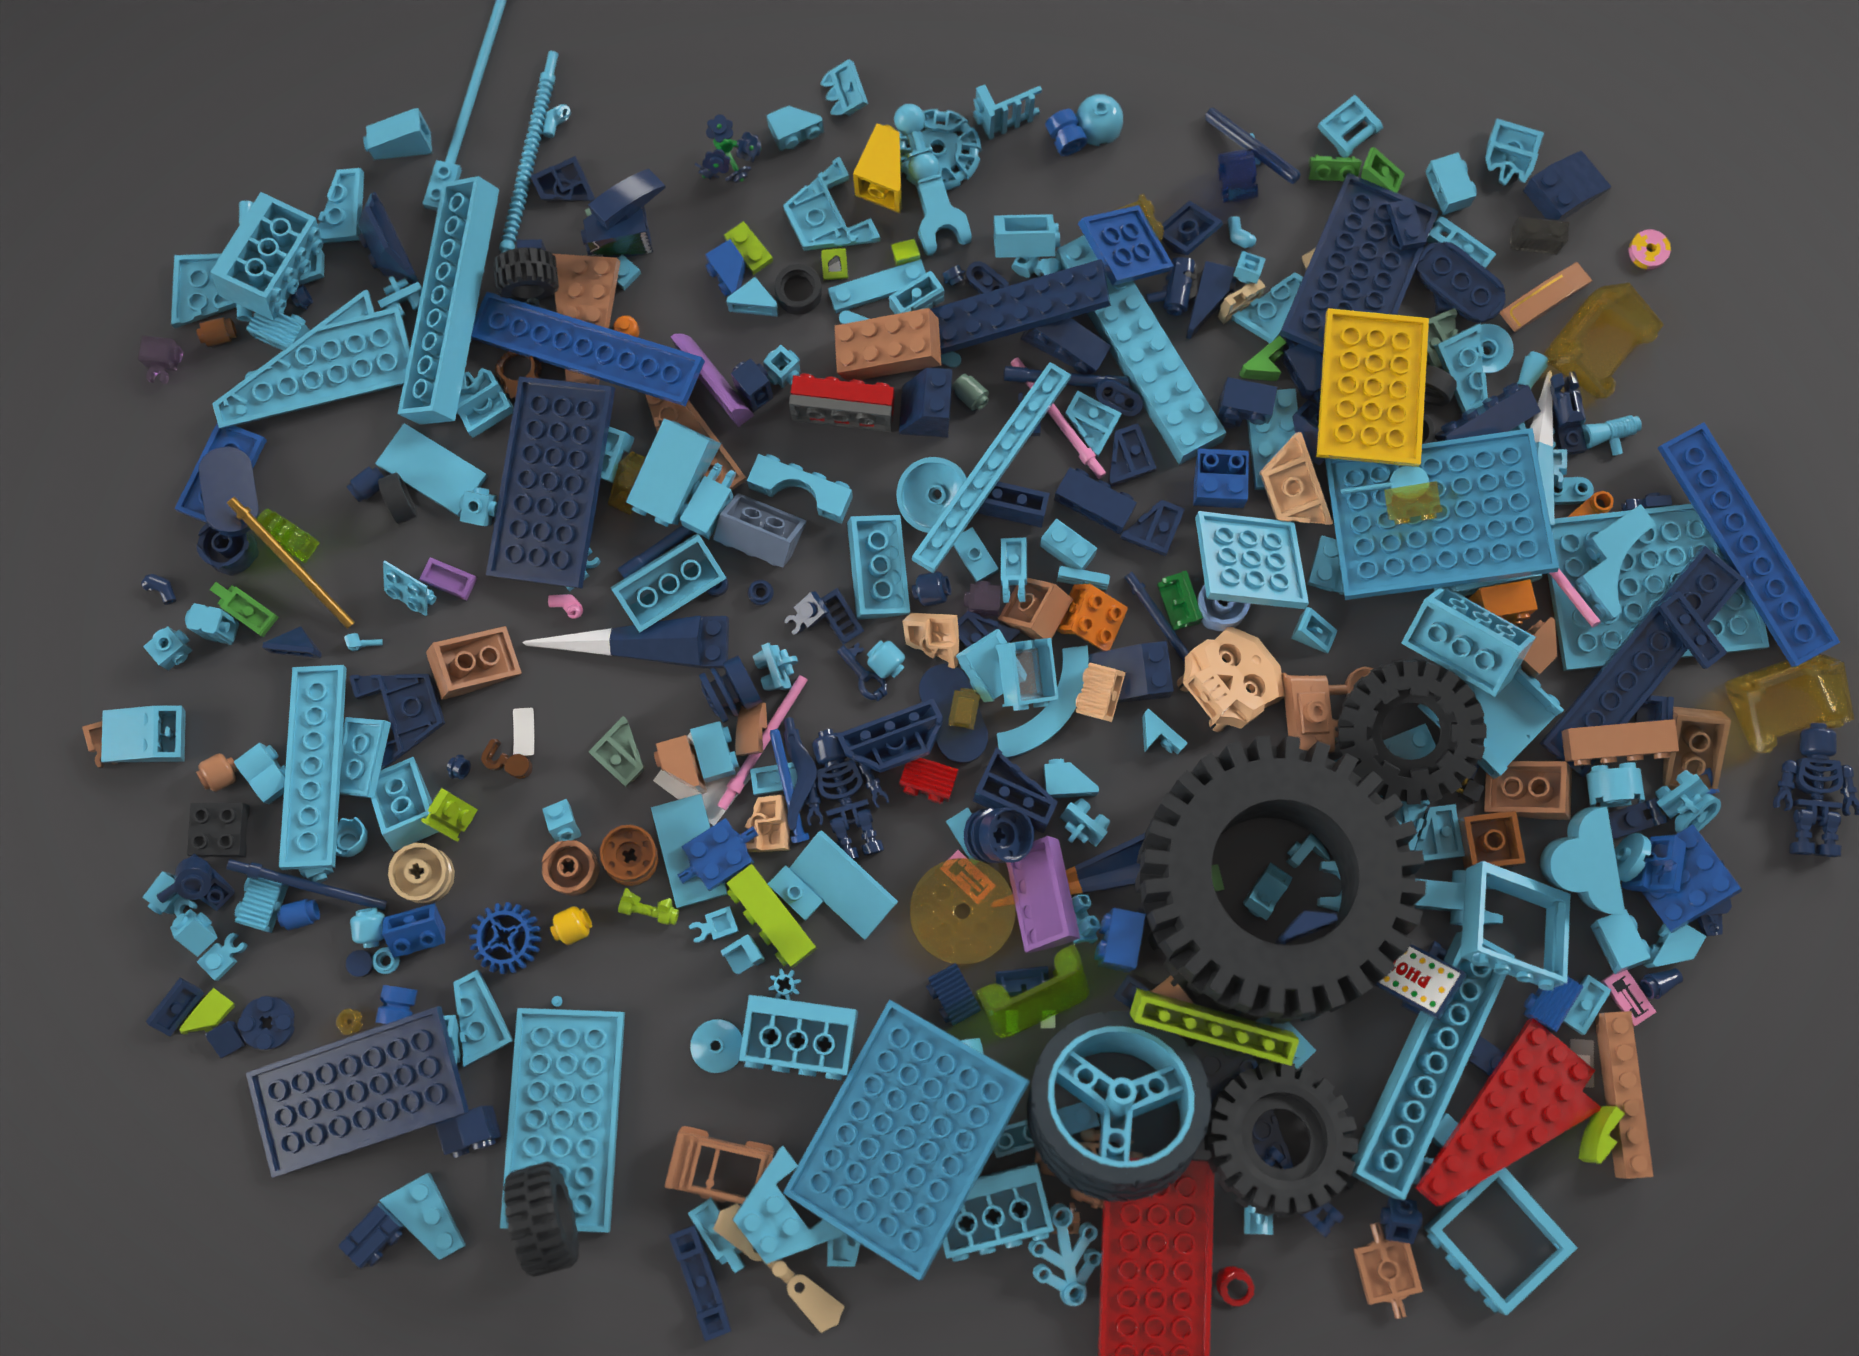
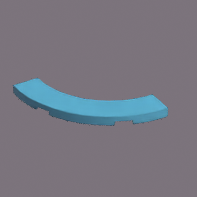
[996,645,1089,759]

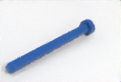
[770,729,810,843]

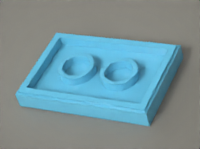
[339,717,391,798]

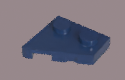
[1109,423,1156,486]
[1120,500,1185,556]

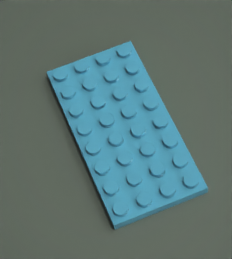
[500,1008,625,1232]

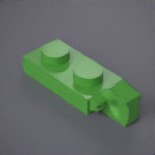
[210,582,279,637]

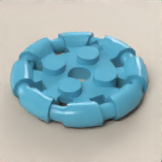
[899,109,981,190]

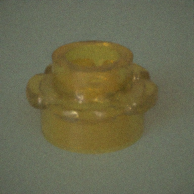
[336,1008,362,1035]

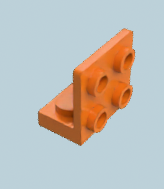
[1056,584,1128,651]

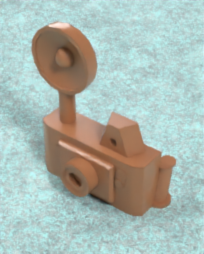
[1282,667,1374,755]

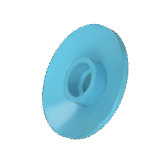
[1480,324,1514,373]
[690,1019,742,1073]

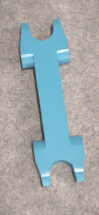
[1317,861,1503,926]

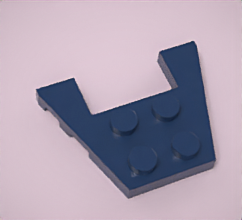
[349,674,445,770]

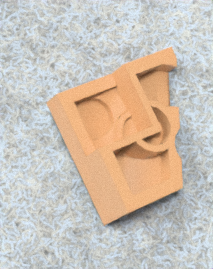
[902,613,959,668]
[745,795,790,852]

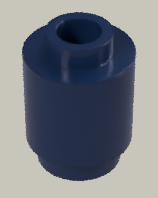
[346,466,384,502]

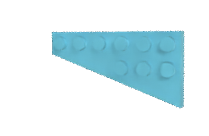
[171,250,325,328]

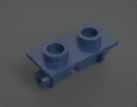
[995,966,1051,998]

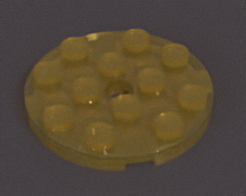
[910,858,1016,964]

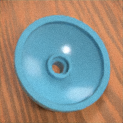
[896,457,967,533]

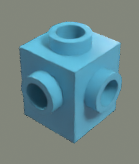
[763,345,801,388]
[459,487,498,526]
[143,626,193,670]

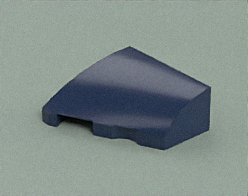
[530,156,596,201]

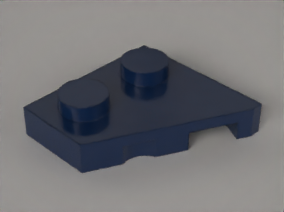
[958,611,1020,648]

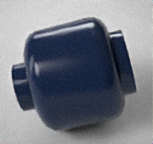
[912,571,951,606]

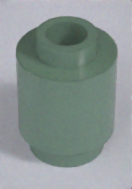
[952,374,989,410]

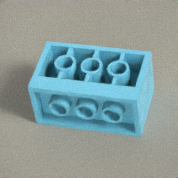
[210,192,323,321]
[1401,587,1536,697]
[739,995,858,1080]
[943,1163,1054,1262]

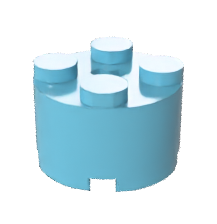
[1586,762,1645,808]

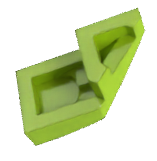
[179,988,235,1034]

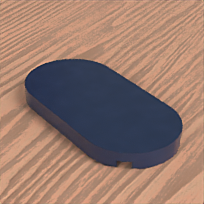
[1416,242,1506,323]
[199,447,259,537]
[919,664,988,764]

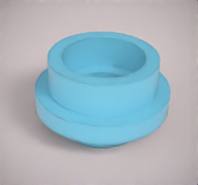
[372,947,400,974]

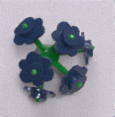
[694,114,761,183]

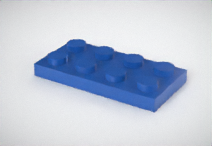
[175,422,267,523]

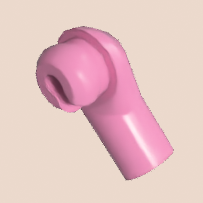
[548,594,583,619]

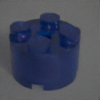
[1218,148,1258,203]

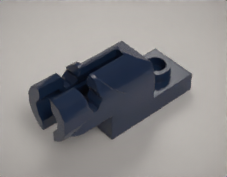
[1550,371,1587,455]

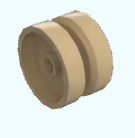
[388,843,455,904]

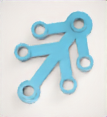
[1028,1204,1101,1306]

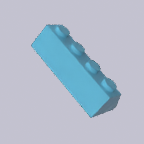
[611,534,726,633]

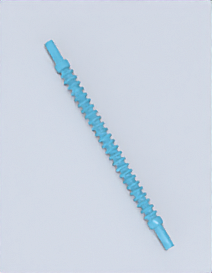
[499,51,558,253]

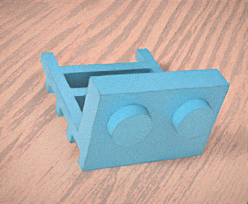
[973,84,1042,140]

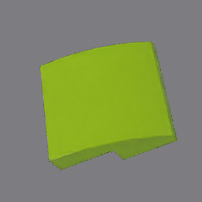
[1579,1106,1625,1164]

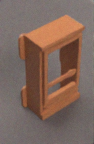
[665,1126,774,1204]

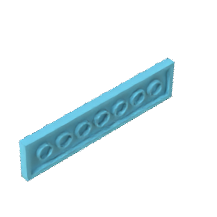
[279,665,347,870]

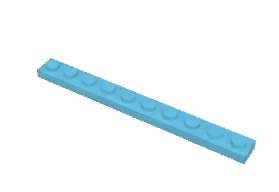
[912,362,1071,573]

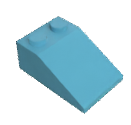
[371,757,439,852]

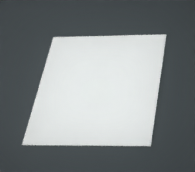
[653,732,751,826]

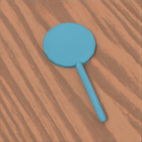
[1341,466,1429,500]

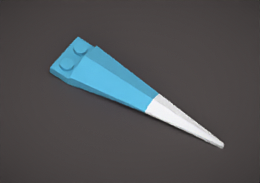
[1530,371,1554,535]

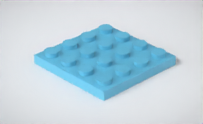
[1195,511,1309,609]

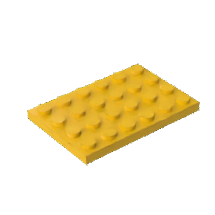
[1317,308,1429,467]

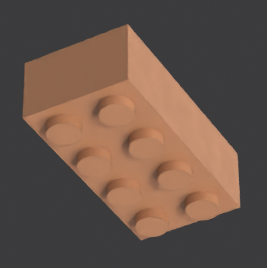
[835,308,941,382]

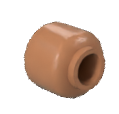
[196,753,239,792]

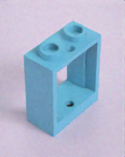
[994,214,1060,258]

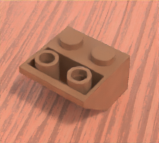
[1521,617,1557,678]

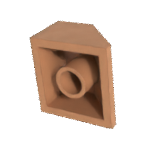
[998,578,1073,639]
[654,735,707,794]

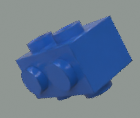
[382,903,445,958]

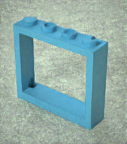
[1461,861,1570,990]
[1424,1168,1577,1316]

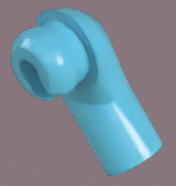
[542,104,571,138]
[1228,216,1256,248]

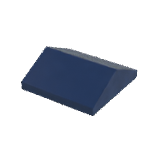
[1154,201,1223,255]
[1275,911,1338,945]

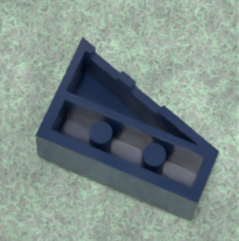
[1020,318,1111,374]
[973,747,1058,833]

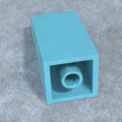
[626,418,721,527]

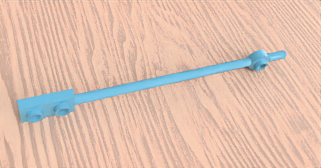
[423,0,507,211]

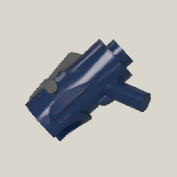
[1146,257,1197,316]

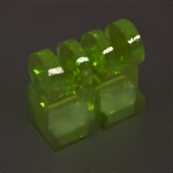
[257,509,320,563]

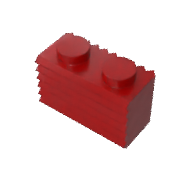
[899,758,958,804]

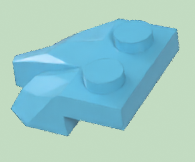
[1485,119,1544,185]
[457,368,514,438]

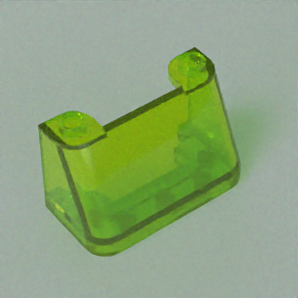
[975,944,1089,1038]

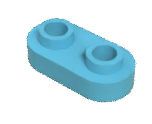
[1554,477,1594,505]
[1675,794,1721,833]

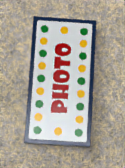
[1375,944,1467,1021]

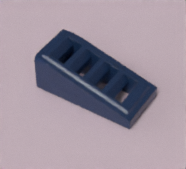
[821,588,864,645]

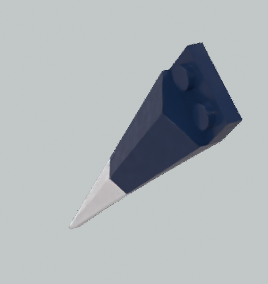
[522,615,729,669]

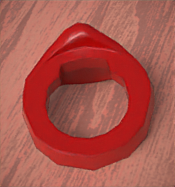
[1216,1266,1254,1306]

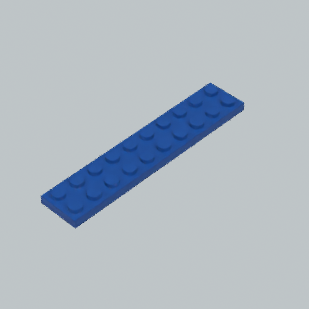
[471,292,705,407]
[1658,422,1840,668]

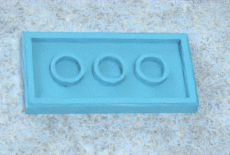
[375,423,488,517]
[651,794,728,909]
[789,830,898,940]

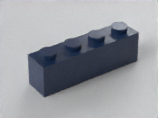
[1435,383,1541,442]

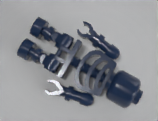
[1773,723,1859,857]
[805,729,889,860]

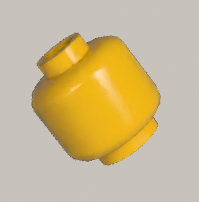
[550,906,592,945]

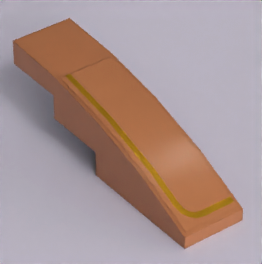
[1499,262,1592,332]

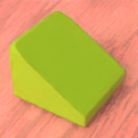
[891,239,920,267]

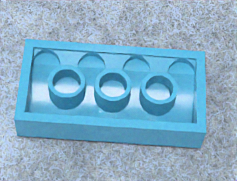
[847,515,910,620]

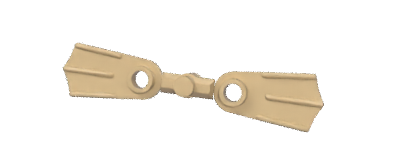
[713,1203,844,1333]

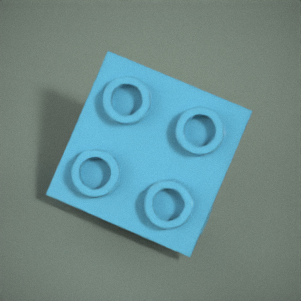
[383,560,437,616]

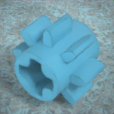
[768,968,801,1000]

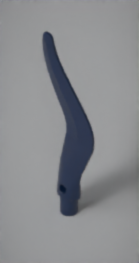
[783,717,817,830]

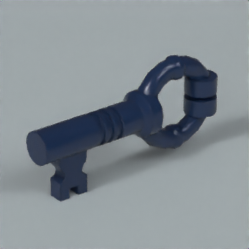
[837,643,887,701]

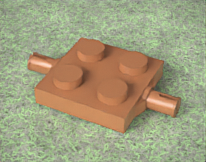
[1353,1222,1423,1319]

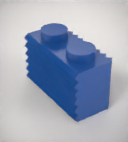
[1523,976,1583,1032]

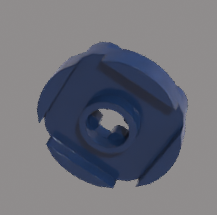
[238,996,295,1050]

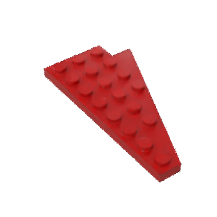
[1415,1018,1602,1206]

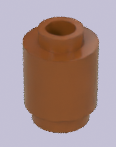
[197,317,237,347]

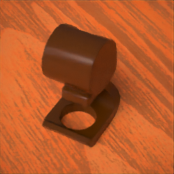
[481,739,533,779]

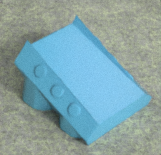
[956,629,1026,702]

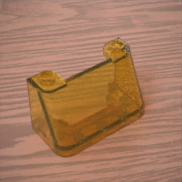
[1544,283,1664,399]
[1725,653,1854,753]

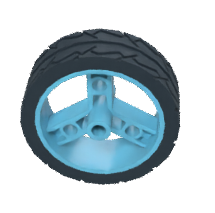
[1027,1011,1211,1201]

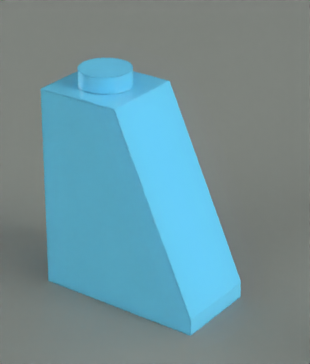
[363,108,432,160]

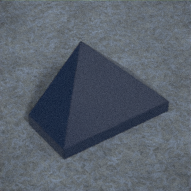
[262,626,322,658]

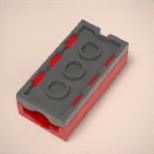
[789,374,895,432]

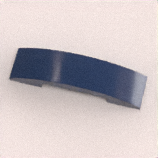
[669,1225,732,1342]

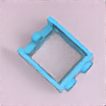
[995,638,1059,711]

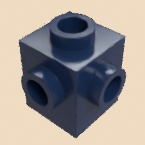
[1380,1196,1422,1244]

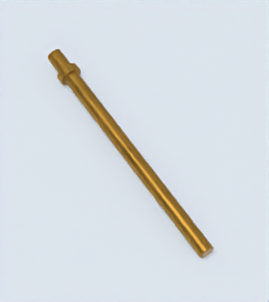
[227,496,355,629]

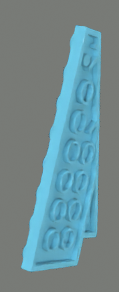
[212,290,410,429]

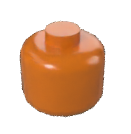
[613,315,639,337]

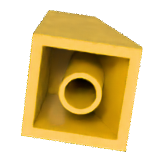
[853,123,901,213]

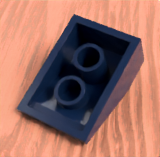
[1523,150,1612,228]
[1088,641,1174,703]

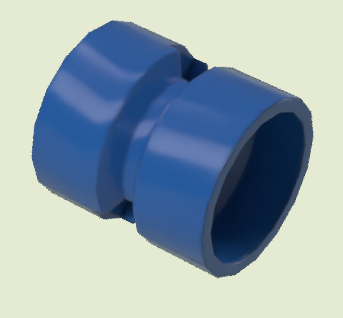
[1045,109,1088,156]
[375,985,418,1024]

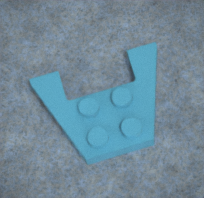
[783,157,880,251]
[733,1146,846,1264]

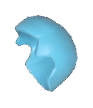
[336,817,368,857]

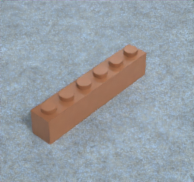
[1595,1011,1653,1179]

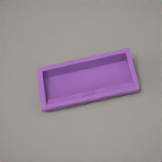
[671,334,754,427]
[1007,836,1080,953]

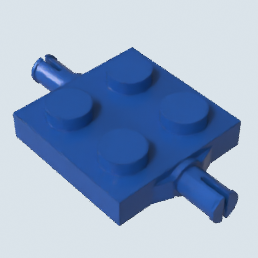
[677,818,759,891]

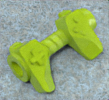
[618,888,679,925]

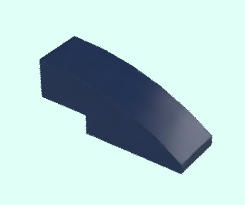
[588,169,666,230]

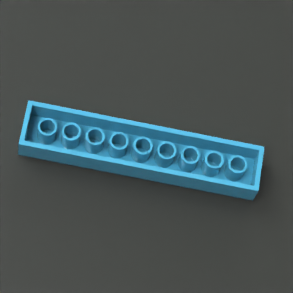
[398,176,499,424]
[1056,235,1226,465]
[1351,932,1515,1200]

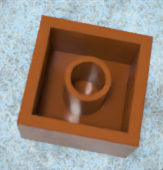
[1458,811,1526,871]

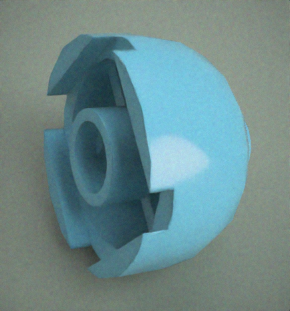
[1076,94,1123,145]

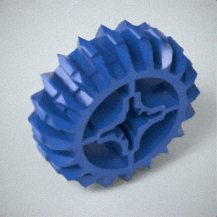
[469,902,542,974]

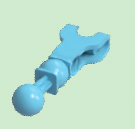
[894,104,972,256]

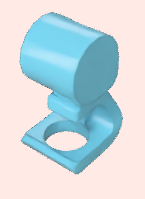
[1011,257,1061,278]

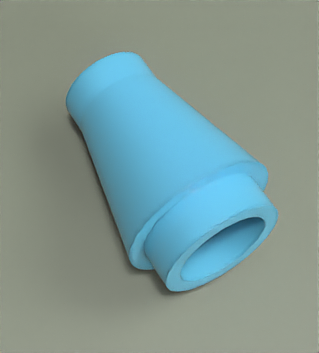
[1517,351,1549,389]

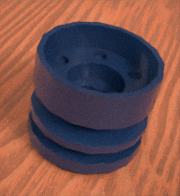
[699,655,762,723]
[964,807,1034,863]

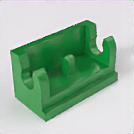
[1157,570,1203,631]

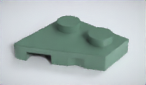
[1427,308,1458,369]
[589,716,645,788]

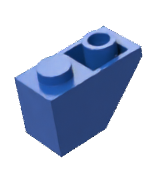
[705,239,746,297]

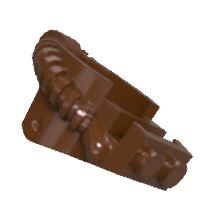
[495,351,542,403]

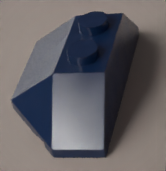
[358,192,420,284]
[837,698,943,772]

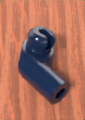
[141,574,176,605]

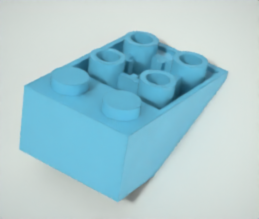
[101,706,186,763]

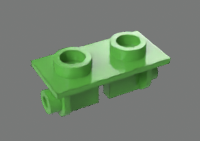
[1309,155,1362,181]

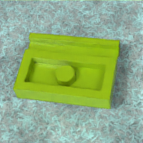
[421,788,478,842]

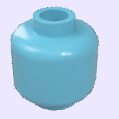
[867,641,905,679]
[350,908,385,948]

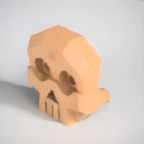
[1177,627,1285,732]

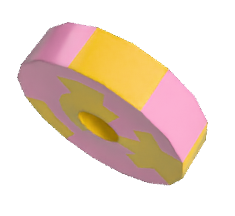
[1628,230,1671,270]

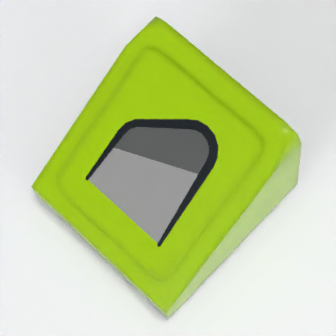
[821,248,848,280]

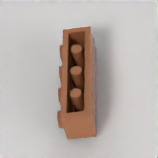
[1561,719,1679,766]

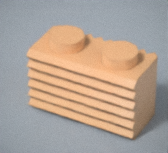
[1076,663,1126,722]

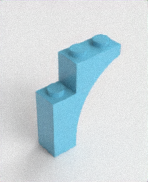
[1575,504,1656,622]

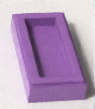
[419,557,478,601]

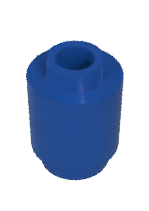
[277,899,320,931]

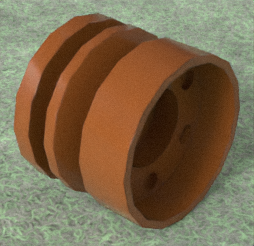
[600,825,658,886]

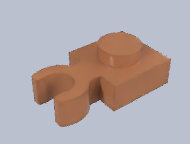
[82,721,118,768]

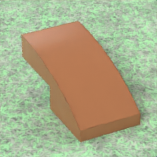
[735,703,767,756]

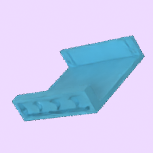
[1417,665,1564,779]

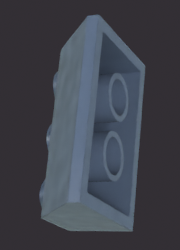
[713,493,807,568]

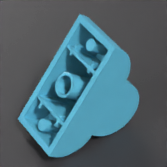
[1540,806,1625,915]

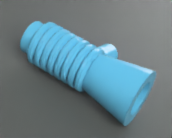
[1582,415,1642,456]

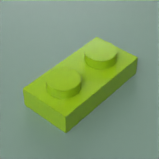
[724,221,773,275]

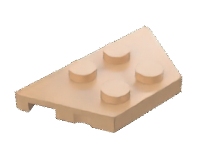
[1259,432,1333,525]

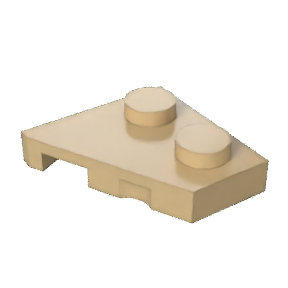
[1218,279,1266,324]

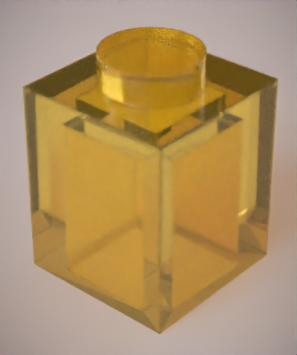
[949,688,980,730]

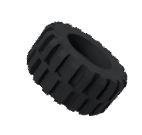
[503,1161,579,1277]

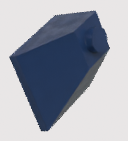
[1292,399,1325,466]

